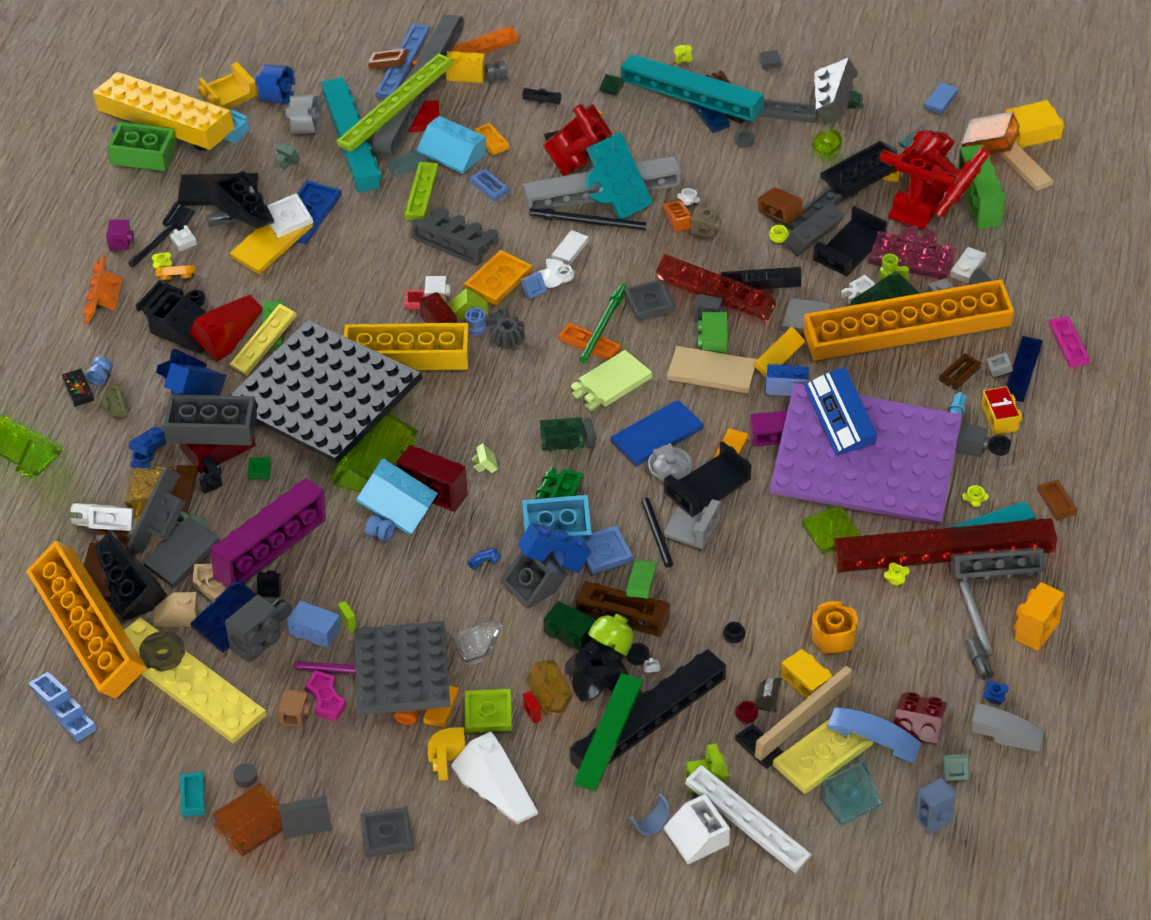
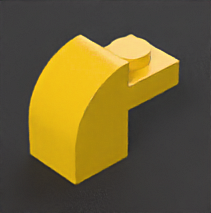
[427,727,465,781]

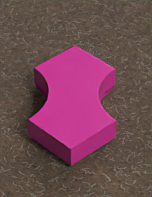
[305,670,347,722]

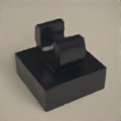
[257,570,281,597]

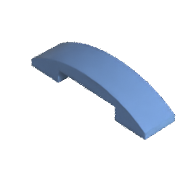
[827,708,921,764]

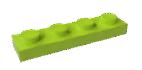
[405,162,439,221]

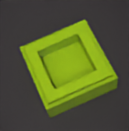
[338,601,357,633]

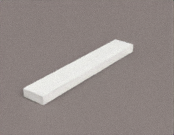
[685,765,812,874]

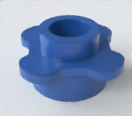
[130,451,154,470]
[983,681,1009,704]

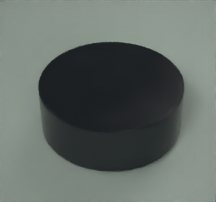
[989,435,1011,456]
[627,643,649,666]

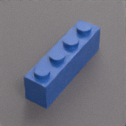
[164,363,226,396]

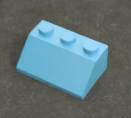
[416,116,486,174]
[355,458,438,536]
[522,495,592,537]

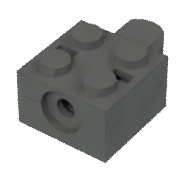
[225,595,292,663]

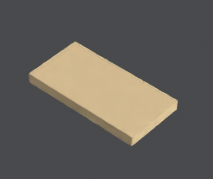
[667,346,757,394]

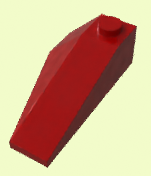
[190,295,263,362]

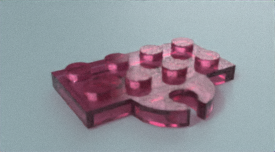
[869,226,957,280]

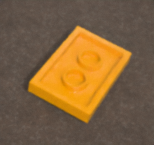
[464,249,533,306]

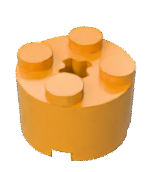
[811,601,858,654]

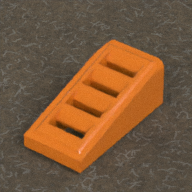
[662,200,692,232]

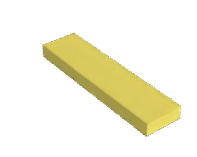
[230,304,297,377]

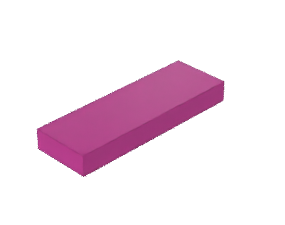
[1048,316,1090,368]

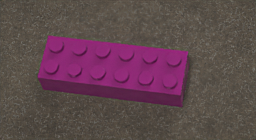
[210,478,326,591]

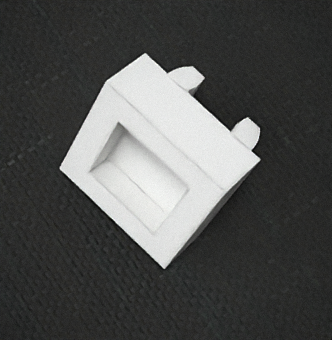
[170,225,197,252]

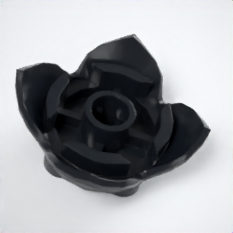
[565,642,629,702]

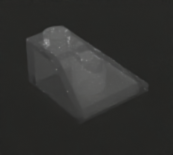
[449,620,502,665]

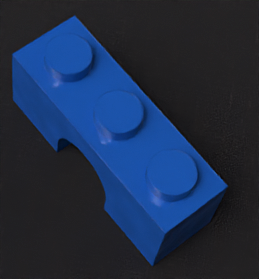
[518,523,592,573]

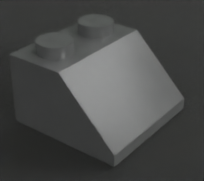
[501,550,567,608]

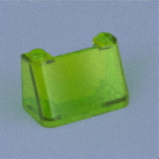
[328,413,418,492]

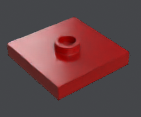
[407,100,440,133]

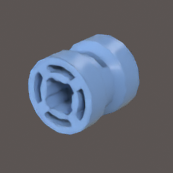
[465,307,486,336]
[86,356,113,386]
[365,515,395,542]

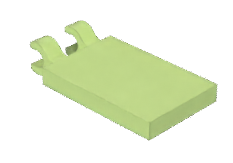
[571,350,652,411]

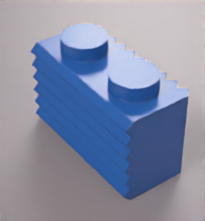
[766,364,809,396]

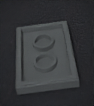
[143,516,220,588]

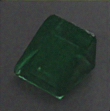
[598,74,625,96]
[846,90,863,109]

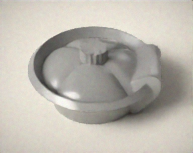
[648,443,693,482]

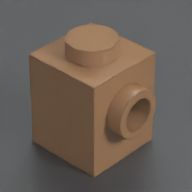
[278,689,312,728]

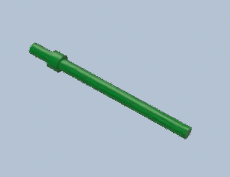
[579,283,627,363]

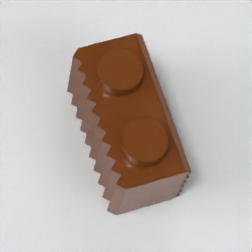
[757,187,804,224]

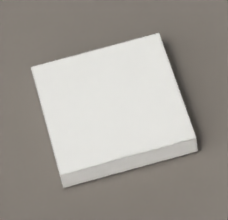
[267,193,313,238]

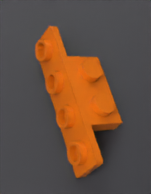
[83,255,123,324]

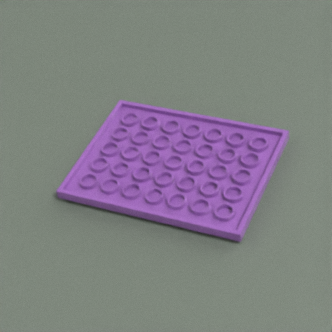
[769,383,962,526]

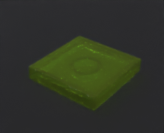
[802,506,861,555]

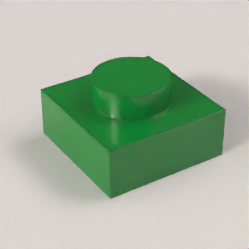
[248,457,272,479]

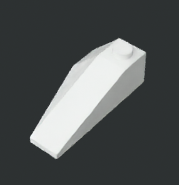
[451,732,538,824]

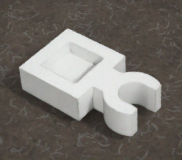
[841,275,878,305]

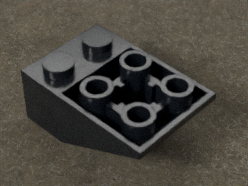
[147,290,207,353]

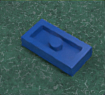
[129,427,166,456]

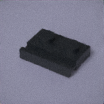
[136,280,184,315]

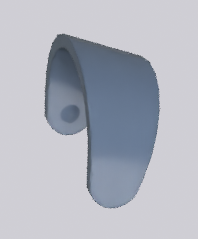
[629,794,670,836]

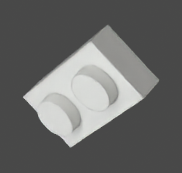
[950,247,986,283]

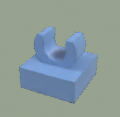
[521,272,547,299]

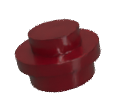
[735,701,758,723]

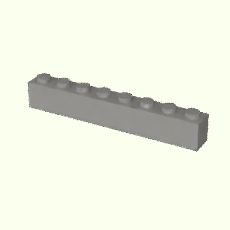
[523,156,680,211]

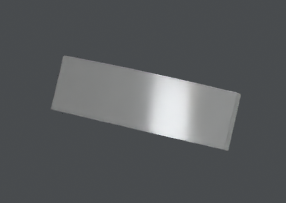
[971,703,1044,752]

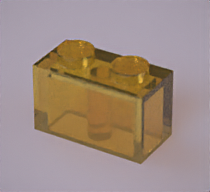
[526,660,573,715]

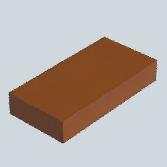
[368,49,408,69]
[1037,479,1077,521]

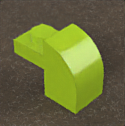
[684,744,729,795]

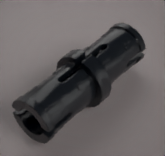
[522,87,562,105]

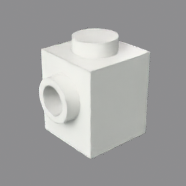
[425,276,450,308]

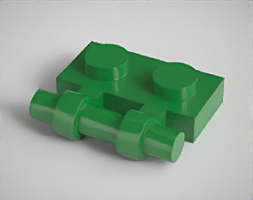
[535,467,584,499]

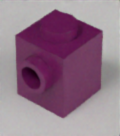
[106,219,134,250]

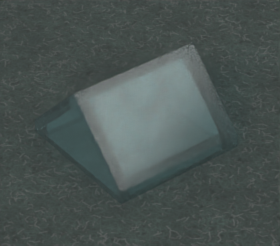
[822,761,882,825]

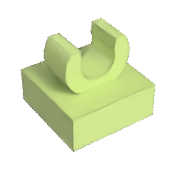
[471,443,498,473]

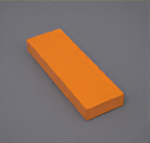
[559,322,622,361]

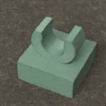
[275,142,300,169]
[943,754,968,781]

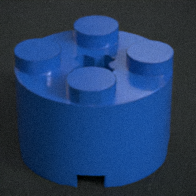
[255,64,295,104]

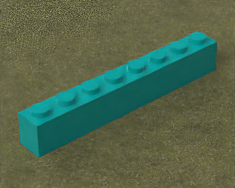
[621,54,764,122]
[321,77,382,193]

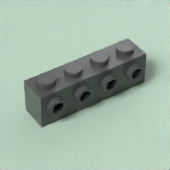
[950,547,1045,581]

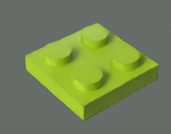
[465,689,512,733]

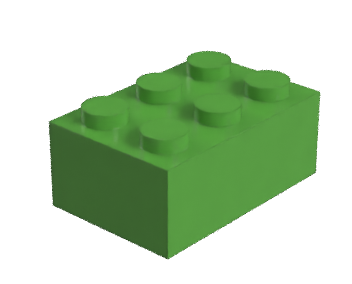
[107,122,177,172]

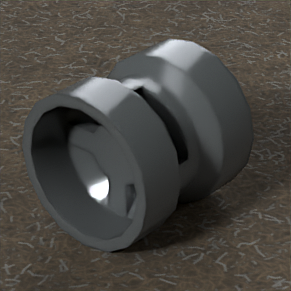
[485,60,508,82]

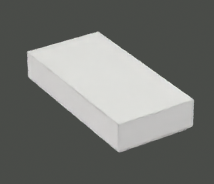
[552,230,589,266]

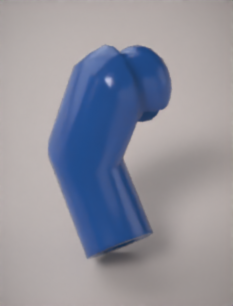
[467,548,501,569]

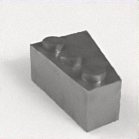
[814,58,858,124]

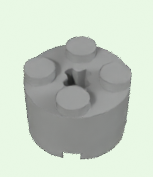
[286,95,322,134]

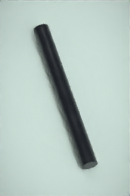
[641,498,673,568]

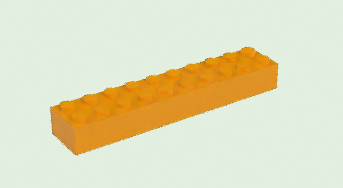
[802,279,1014,361]

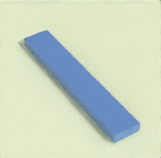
[376,23,431,99]

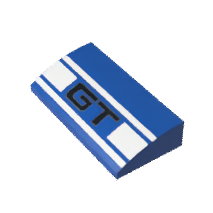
[805,367,877,456]

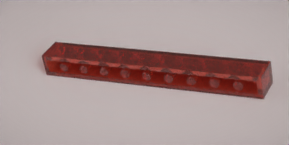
[833,518,1057,573]

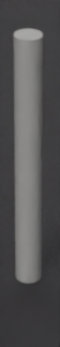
[959,581,993,655]

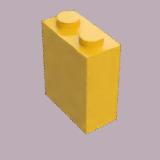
[1003,100,1064,148]

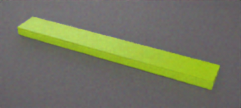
[337,54,454,152]

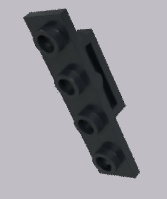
[720,267,801,292]

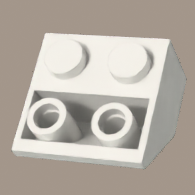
[664,794,730,864]

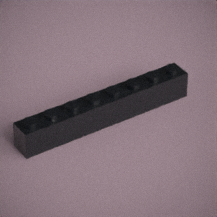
[570,649,726,770]

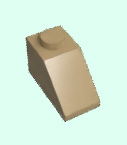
[153,592,200,627]

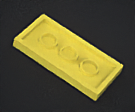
[773,719,873,794]

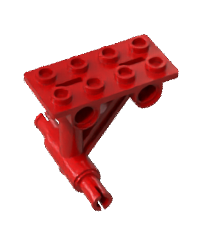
[543,103,612,176]
[902,129,991,217]
[879,150,957,230]

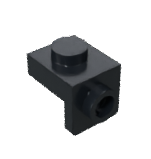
[199,456,223,494]

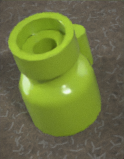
[879,254,909,287]

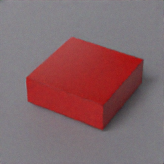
[523,690,542,724]

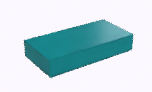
[180,772,206,817]

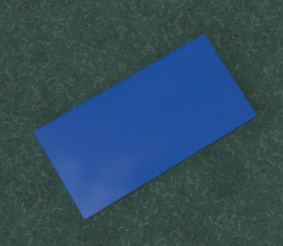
[296,180,342,245]
[611,400,704,467]

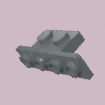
[127,467,186,553]

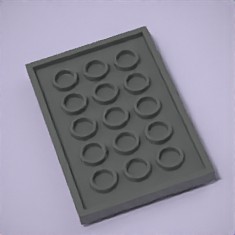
[355,621,451,715]

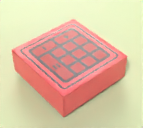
[405,290,426,310]

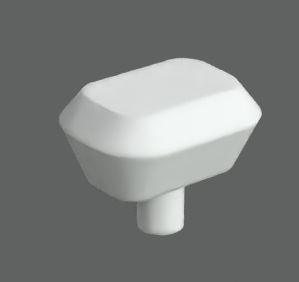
[642,658,661,673]

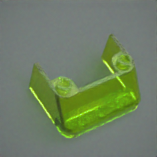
[0,414,63,478]

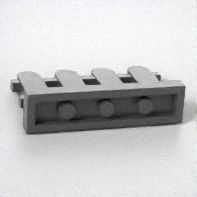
[411,209,499,266]

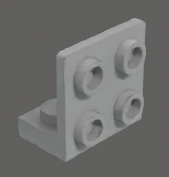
[663,499,720,549]

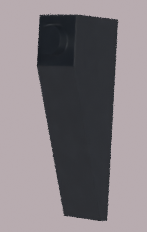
[210,171,274,229]
[95,531,167,620]

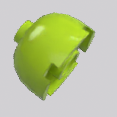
[588,613,634,656]

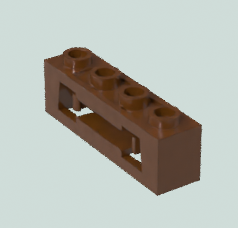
[576,581,670,637]

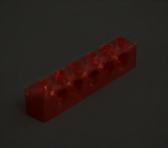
[656,254,776,322]

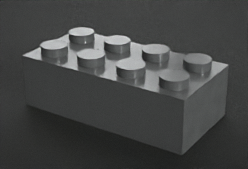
[163,395,257,445]

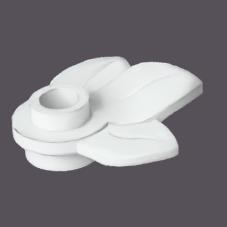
[535,259,574,288]

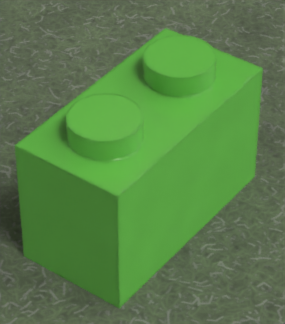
[698,312,727,354]

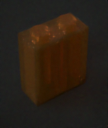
[961,111,1020,154]
[213,783,283,857]

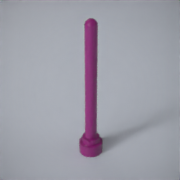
[294,661,356,674]

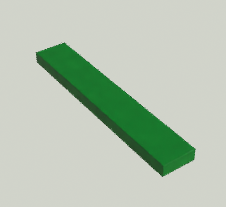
[574,673,643,792]

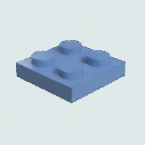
[583,525,633,575]

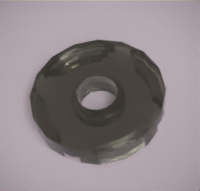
[139,631,185,671]

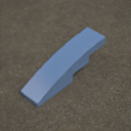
[28,672,97,742]

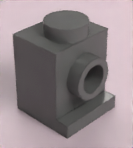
[693,294,725,323]

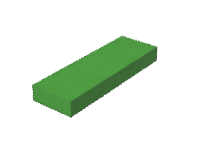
[626,560,657,599]

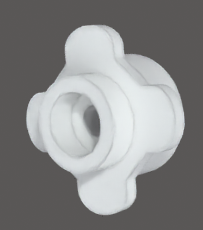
[677,188,700,206]

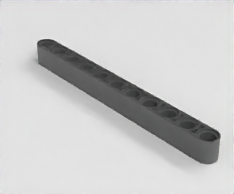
[373,14,464,155]

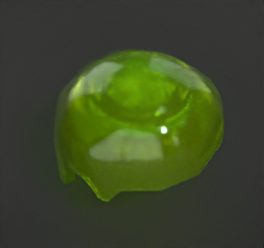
[812,129,842,158]

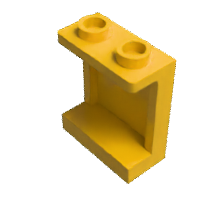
[198,62,258,109]

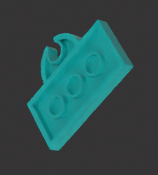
[584,132,653,219]

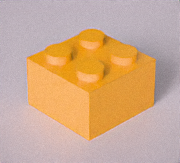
[1014,582,1065,651]

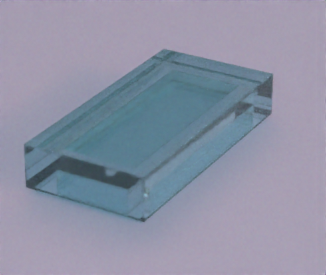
[387,150,430,178]

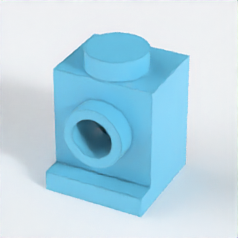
[224,110,250,144]

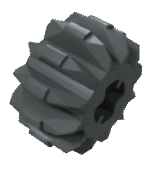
[490,315,525,349]

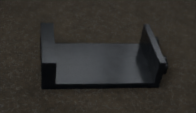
[813,206,887,277]
[664,441,752,517]

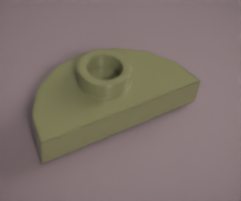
[102,383,128,417]

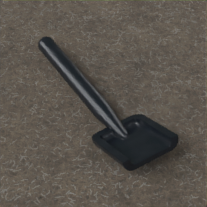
[128,201,195,267]

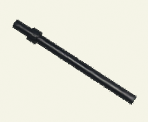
[529,208,647,230]

